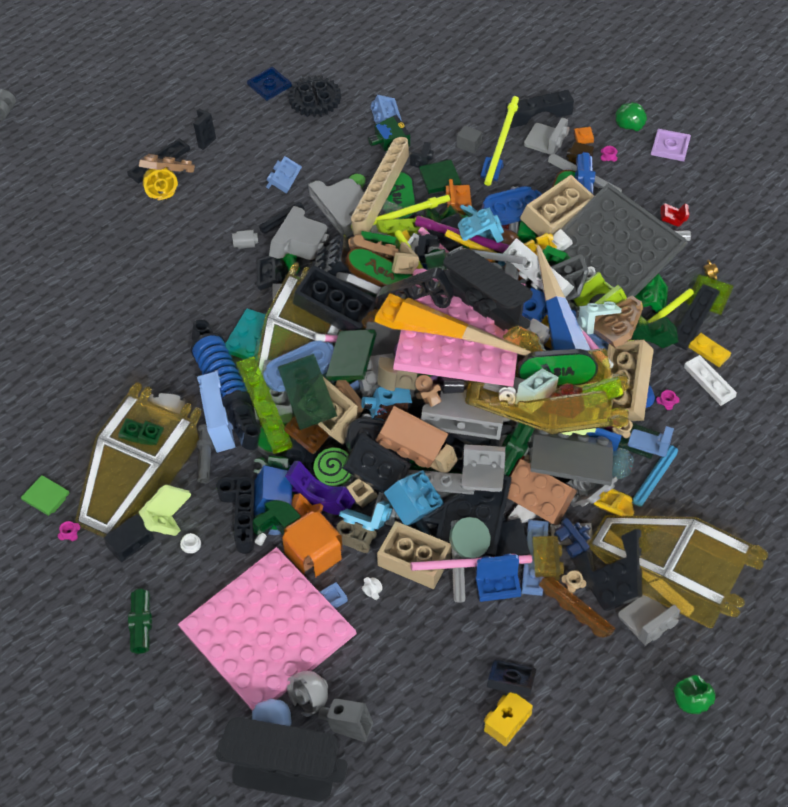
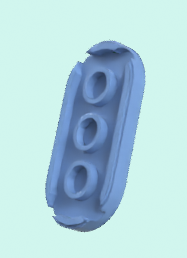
[263,341,334,392]

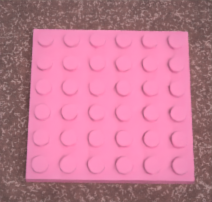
[178,547,356,711]

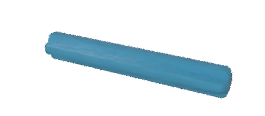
[632,445,678,507]

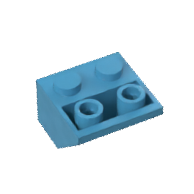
[384,470,444,526]

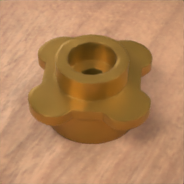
[703,260,719,280]

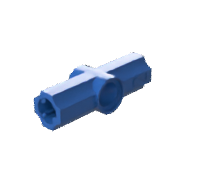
[575,152,595,194]

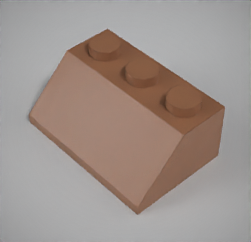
[375,406,448,468]

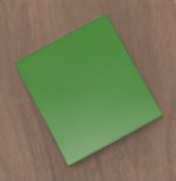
[21,475,69,516]

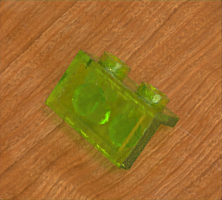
[576,377,623,408]

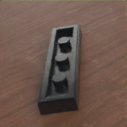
[127,138,190,184]
[673,284,720,351]

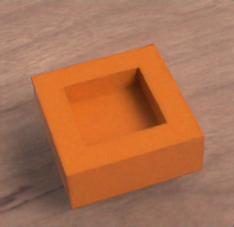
[574,127,594,144]

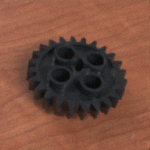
[288,75,341,117]

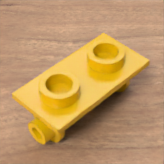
[524,233,557,256]

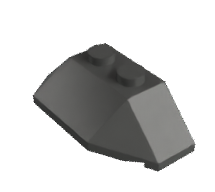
[519,254,589,302]

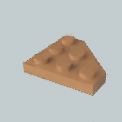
[139,154,195,172]
[594,296,643,348]

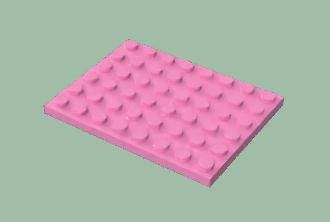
[393,269,526,387]

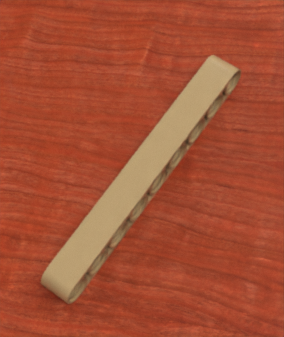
[351,137,409,236]

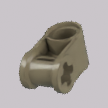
[337,520,377,553]

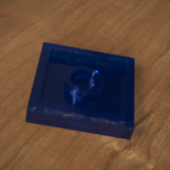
[247,67,292,101]

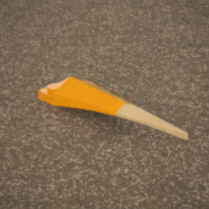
[374,294,531,356]

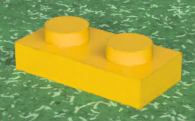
[689,333,731,367]

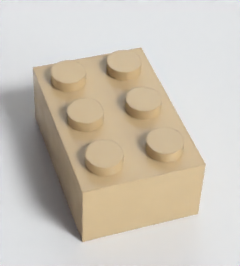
[377,521,452,589]

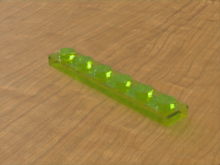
[236,356,293,454]

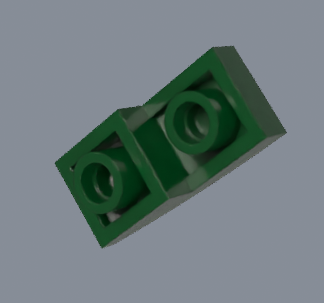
[118,418,164,445]

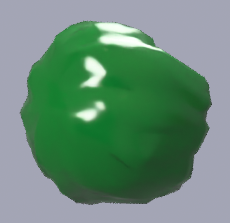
[615,102,647,132]
[673,675,715,714]

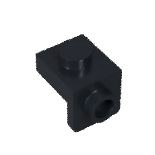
[410,142,434,168]
[414,234,440,263]

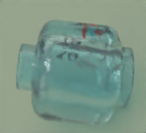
[612,448,634,479]

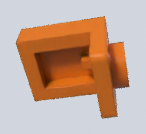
[292,493,323,517]

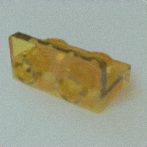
[532,536,564,582]

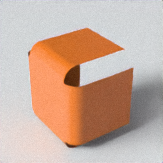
[282,511,343,578]

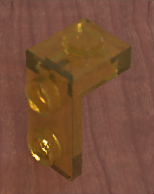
[503,325,546,356]

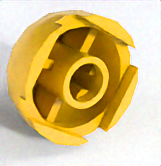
[143,167,178,200]

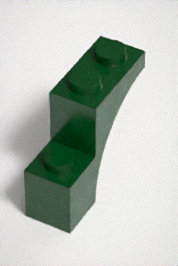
[630,315,679,348]

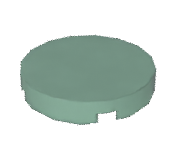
[449,517,491,559]

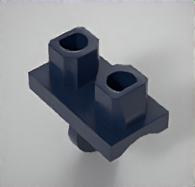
[554,518,591,558]

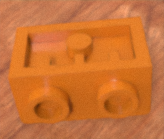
[446,179,472,214]

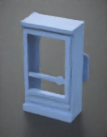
[197,370,236,453]

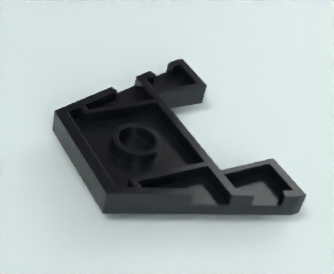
[572,529,642,611]

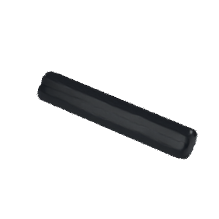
[259,202,305,233]

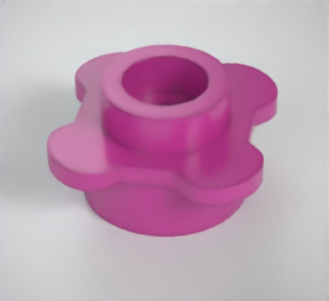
[601,146,618,162]
[656,390,679,410]
[58,521,80,541]

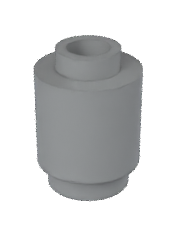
[232,230,258,249]

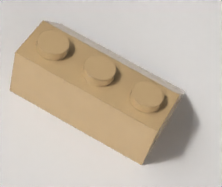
[297,376,358,444]

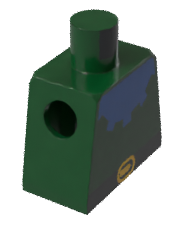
[368,115,410,151]

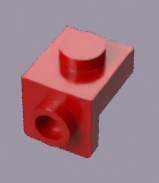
[661,203,689,227]

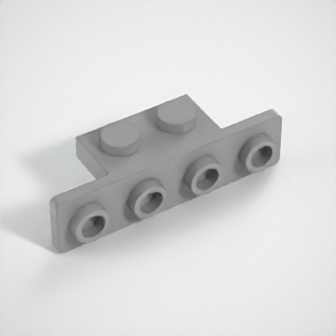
[405,470,475,494]

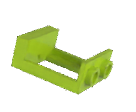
[573,272,627,308]

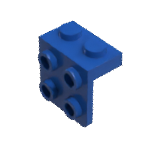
[476,554,521,602]

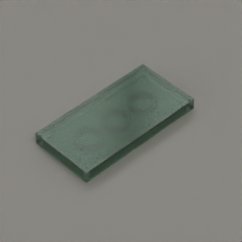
[278,354,337,430]

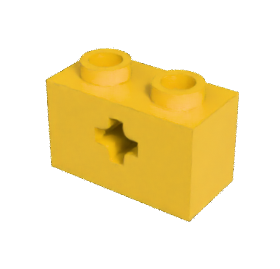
[484,693,533,747]

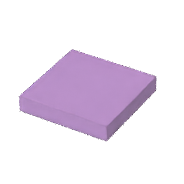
[651,129,691,161]

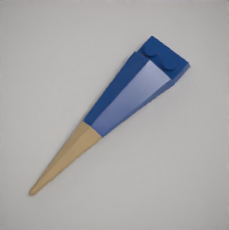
[536,245,598,375]

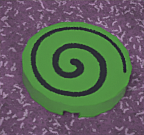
[314,448,352,487]

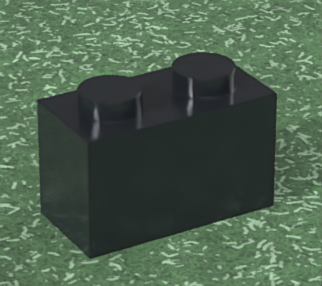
[104,514,154,563]

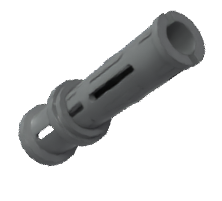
[197,424,214,483]

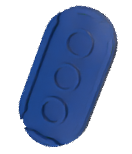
[482,186,542,225]

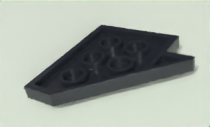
[422,476,512,557]

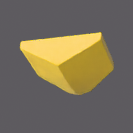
[594,489,634,518]

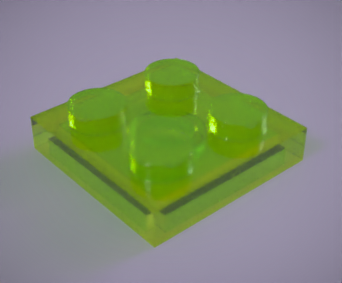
[686,275,733,315]

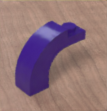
[285,461,355,515]

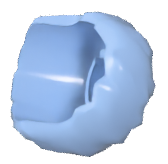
[252,698,292,726]

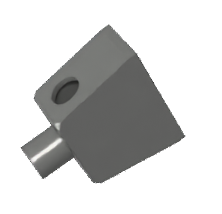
[318,699,373,742]

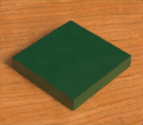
[419,160,461,194]

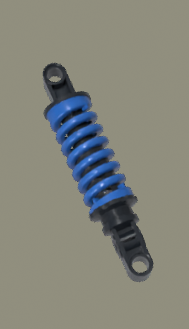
[191,319,261,450]

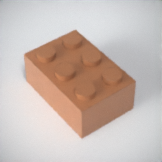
[508,459,577,525]

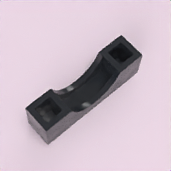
[505,90,574,128]

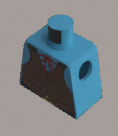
[361,387,412,421]

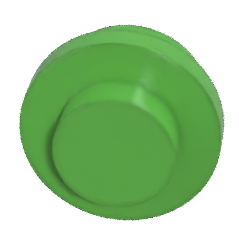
[349,174,366,187]

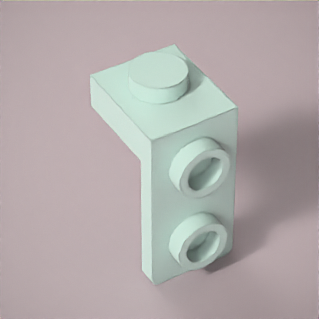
[577,301,622,334]

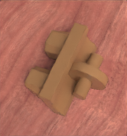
[415,375,442,407]

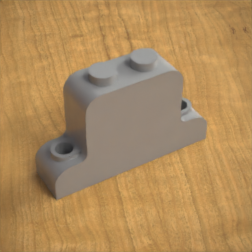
[308,179,364,237]
[269,206,329,260]
[421,390,503,440]

